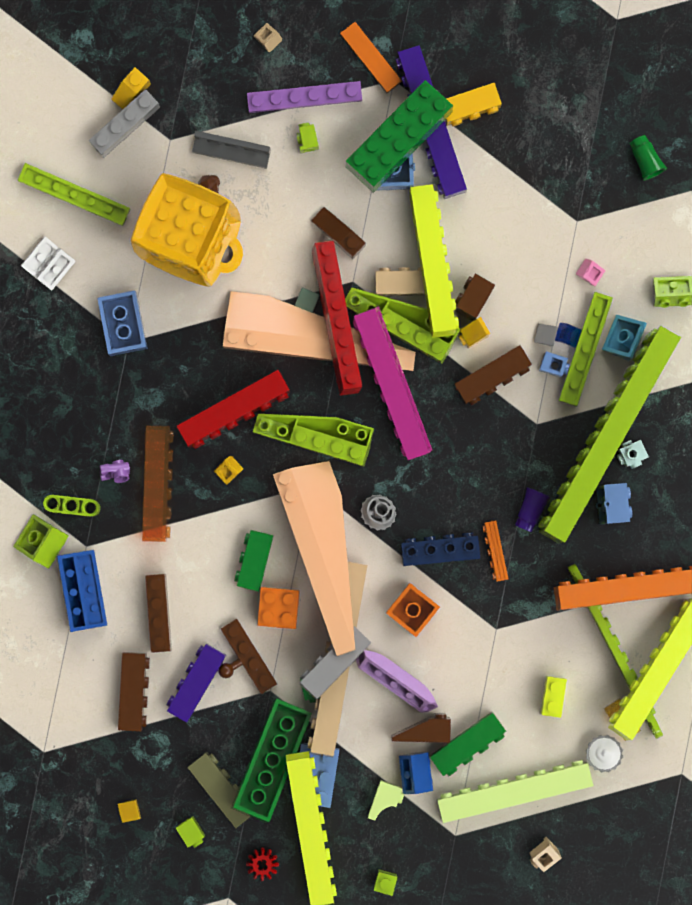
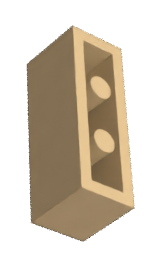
[375,267,425,296]

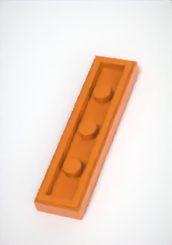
[340,22,402,93]

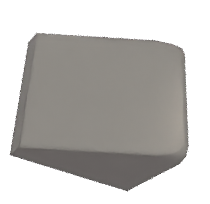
[534,324,558,347]

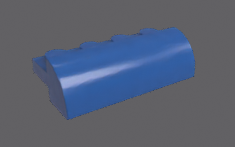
[57,550,107,632]

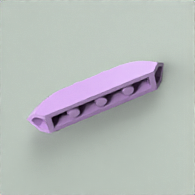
[356,650,438,713]

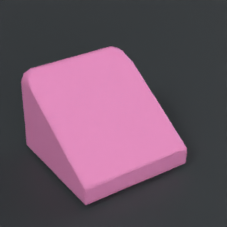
[576,259,605,286]

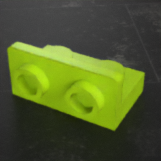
[653,276,692,308]

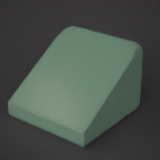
[295,287,320,313]

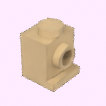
[529,837,562,872]

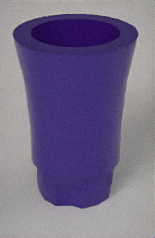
[515,487,552,532]

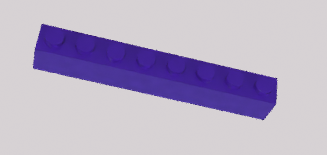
[395,45,467,199]

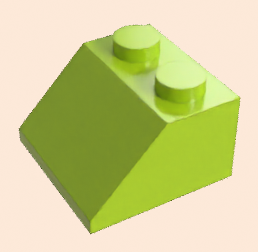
[13,514,68,569]

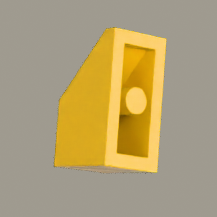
[111,67,151,109]
[458,317,490,348]

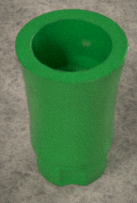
[630,135,667,181]

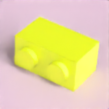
[540,676,567,718]

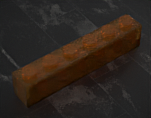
[142,426,174,542]

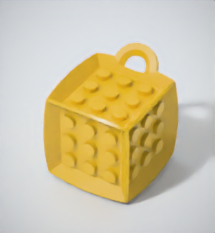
[131,173,243,287]

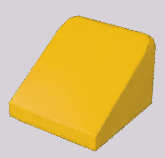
[214,456,243,485]
[118,799,141,823]

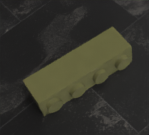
[188,752,250,828]

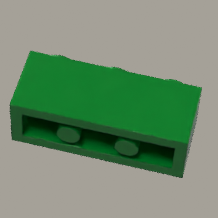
[234,530,274,592]

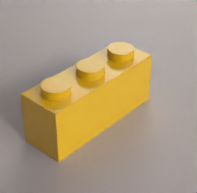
[445,83,502,127]

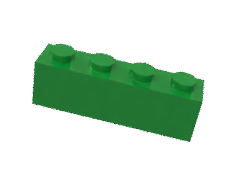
[429,712,507,777]

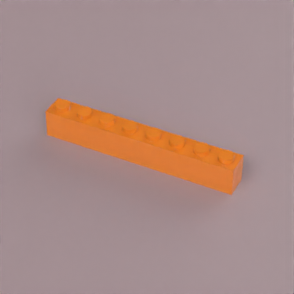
[554,566,692,611]

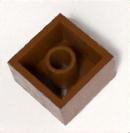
[455,273,495,321]

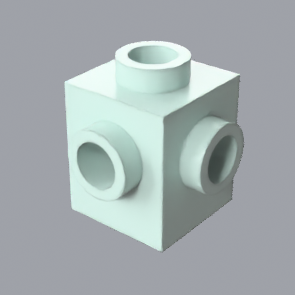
[617,440,649,469]

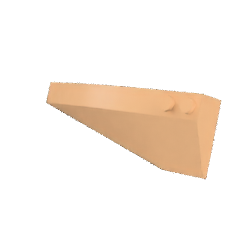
[223,291,416,371]
[273,461,356,656]

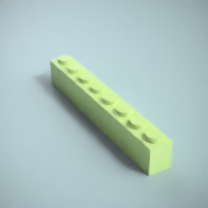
[437,760,594,823]

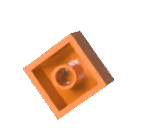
[386,583,440,637]
[257,587,300,629]

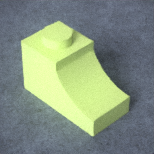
[368,780,404,820]

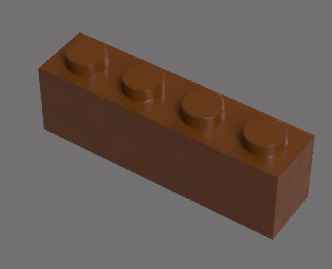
[454,345,532,406]
[145,574,172,653]
[118,652,150,731]

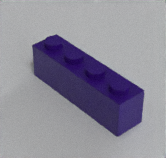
[166,644,227,723]

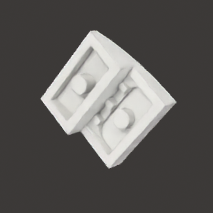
[21,236,76,291]

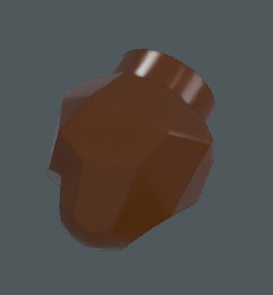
[198,175,220,194]

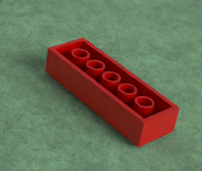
[177,370,291,449]

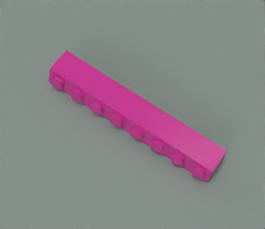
[353,306,432,460]

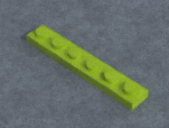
[18,163,130,226]
[558,292,613,407]

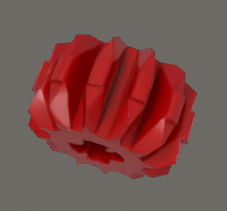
[246,847,279,881]

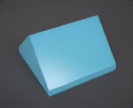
[602,315,647,361]

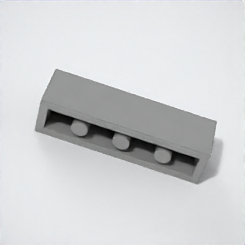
[89,89,160,158]
[300,626,371,700]

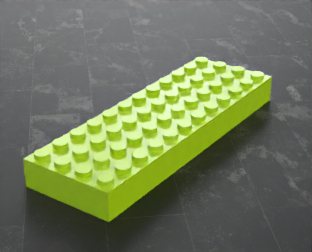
[538,326,681,543]

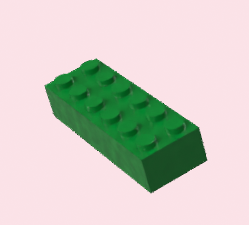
[346,80,453,193]
[231,698,312,823]

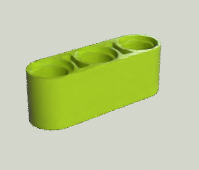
[43,495,100,517]

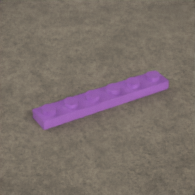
[247,81,362,113]

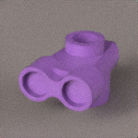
[100,460,130,483]

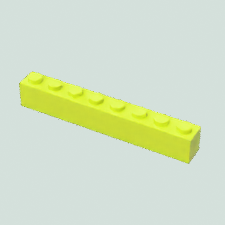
[409,184,459,338]
[608,598,692,741]
[286,751,337,905]

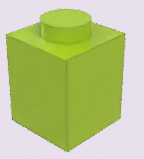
[176,816,205,848]
[374,869,397,896]

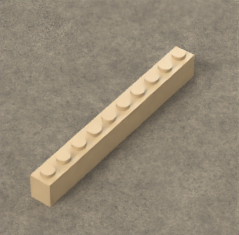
[307,562,368,757]

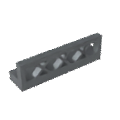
[192,130,271,169]

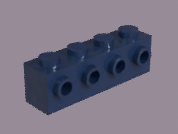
[401,532,480,566]

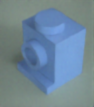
[539,351,570,378]

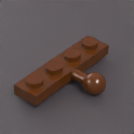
[218,619,277,694]

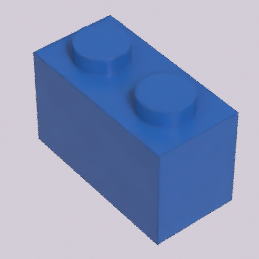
[399,752,433,794]

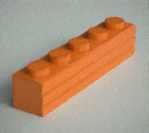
[482,521,508,582]

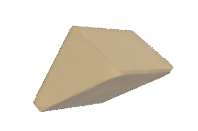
[253,23,282,52]

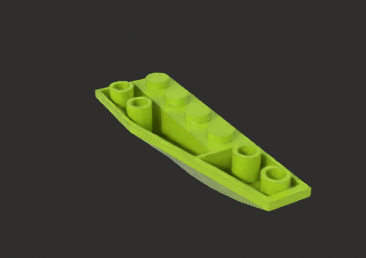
[345,288,461,364]
[253,414,374,467]

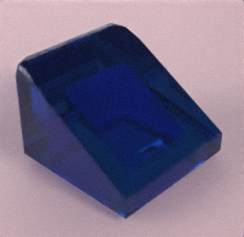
[555,323,582,348]

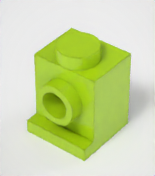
[296,123,319,154]

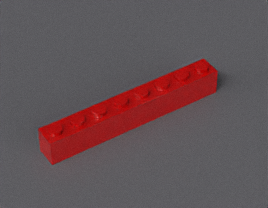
[311,241,362,396]

